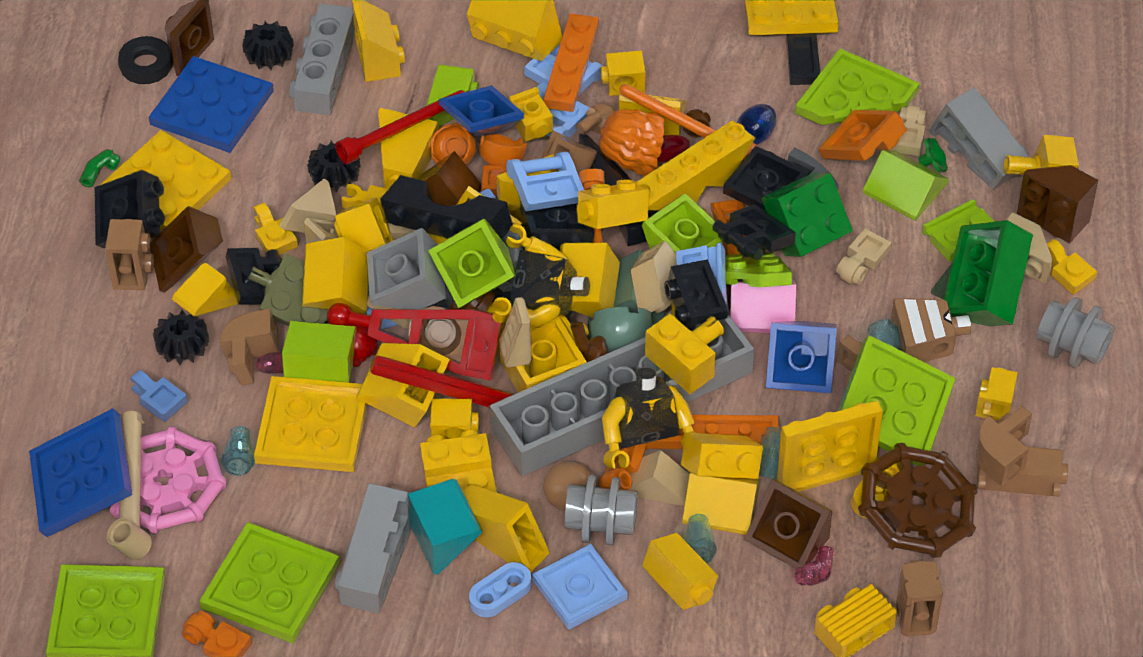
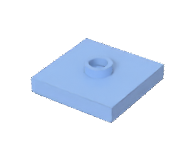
[532,544,628,630]

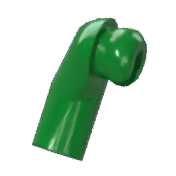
[79,149,120,188]

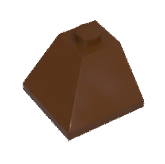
[165,0,214,76]
[150,206,223,293]

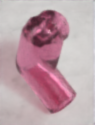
[257,352,284,374]
[795,546,834,586]

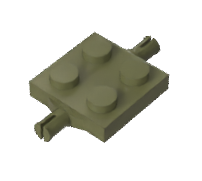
[248,253,328,326]

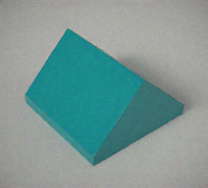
[408,479,482,575]

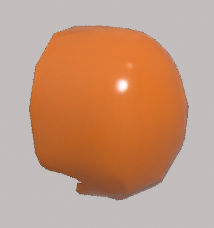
[430,123,476,166]
[479,134,527,167]

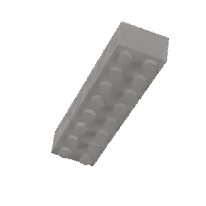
[490,314,754,476]

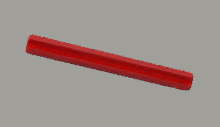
[370,355,514,408]

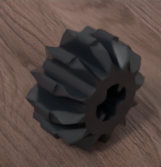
[242,20,294,70]
[307,140,361,192]
[153,309,209,365]

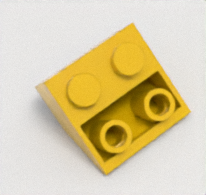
[356,343,450,428]

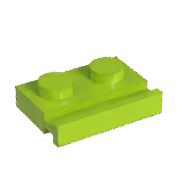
[922,199,995,262]

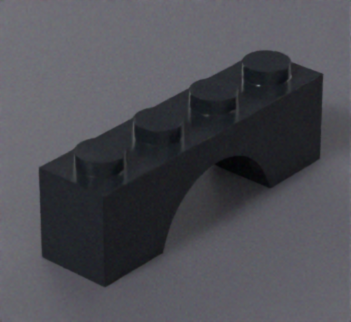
[380,175,513,240]

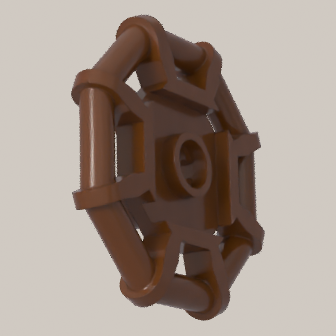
[858,442,978,558]

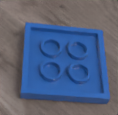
[149,56,274,153]
[29,408,132,537]

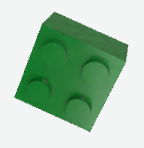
[761,172,853,257]

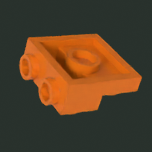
[818,110,907,161]

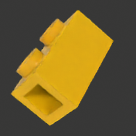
[577,180,649,229]
[642,532,718,610]

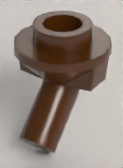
[570,322,607,362]

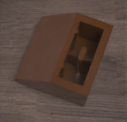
[1017,165,1098,244]

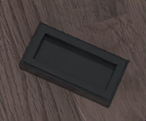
[786,33,820,85]

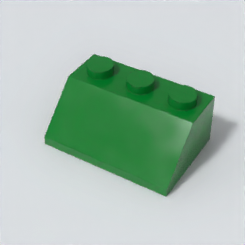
[944,220,1033,327]

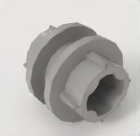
[1037,297,1115,368]
[565,474,638,546]

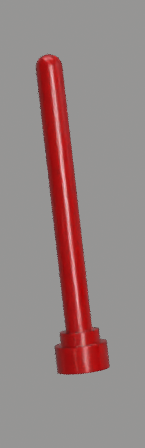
[335,90,464,165]

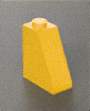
[378,107,438,189]
[463,484,550,573]

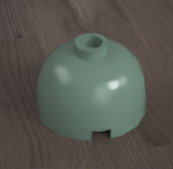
[587,307,653,354]

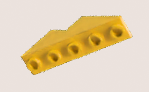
[636,121,755,211]

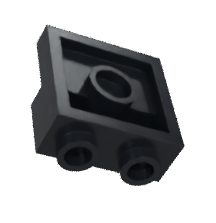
[723,146,809,212]
[94,170,165,248]
[520,200,594,254]

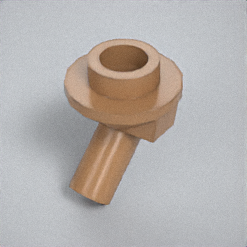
[576,103,615,134]

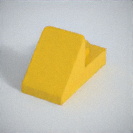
[172,263,238,316]

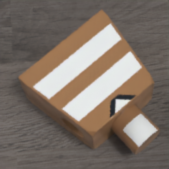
[891,298,971,362]

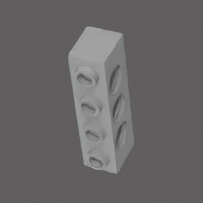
[289,3,355,115]

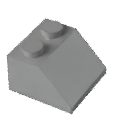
[367,228,446,309]

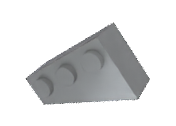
[928,87,1029,190]
[335,483,411,614]

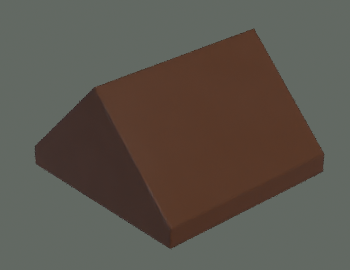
[418,151,482,206]
[744,479,832,572]

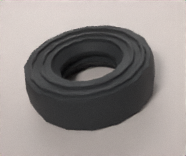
[118,36,172,84]

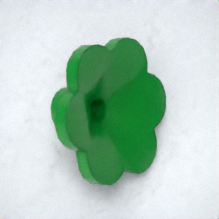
[918,138,948,172]

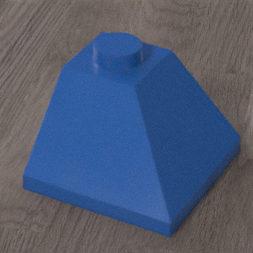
[439,85,524,138]
[766,321,837,393]

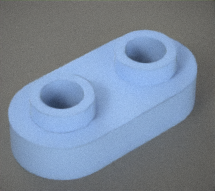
[469,562,531,617]

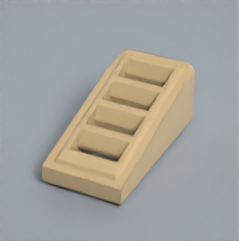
[500,297,531,367]

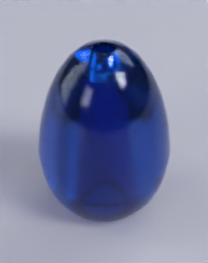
[737,104,777,145]

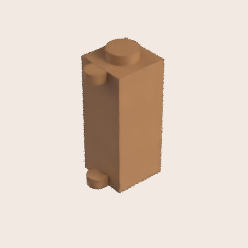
[977,447,1068,497]

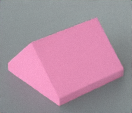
[730,279,796,333]

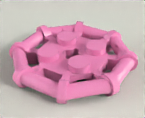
[110,426,227,534]

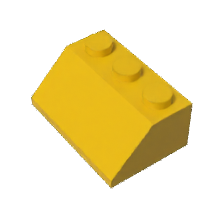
[467,0,562,61]

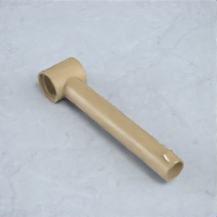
[107,411,152,560]

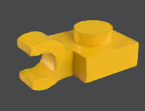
[253,202,298,255]
[1047,239,1098,295]

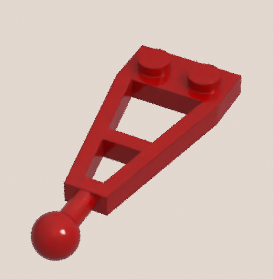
[327,303,503,381]

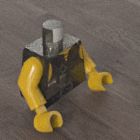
[492,224,590,327]
[602,367,697,469]

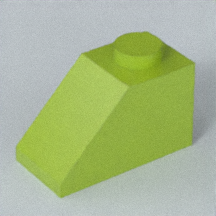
[426,64,479,127]

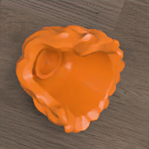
[599,109,665,177]

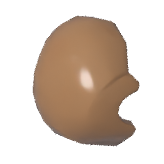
[543,461,591,510]

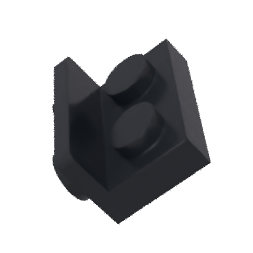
[664,259,729,331]

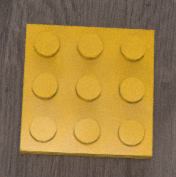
[100,130,232,231]
[254,376,367,472]
[777,400,883,492]

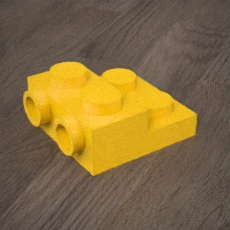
[420,430,497,492]

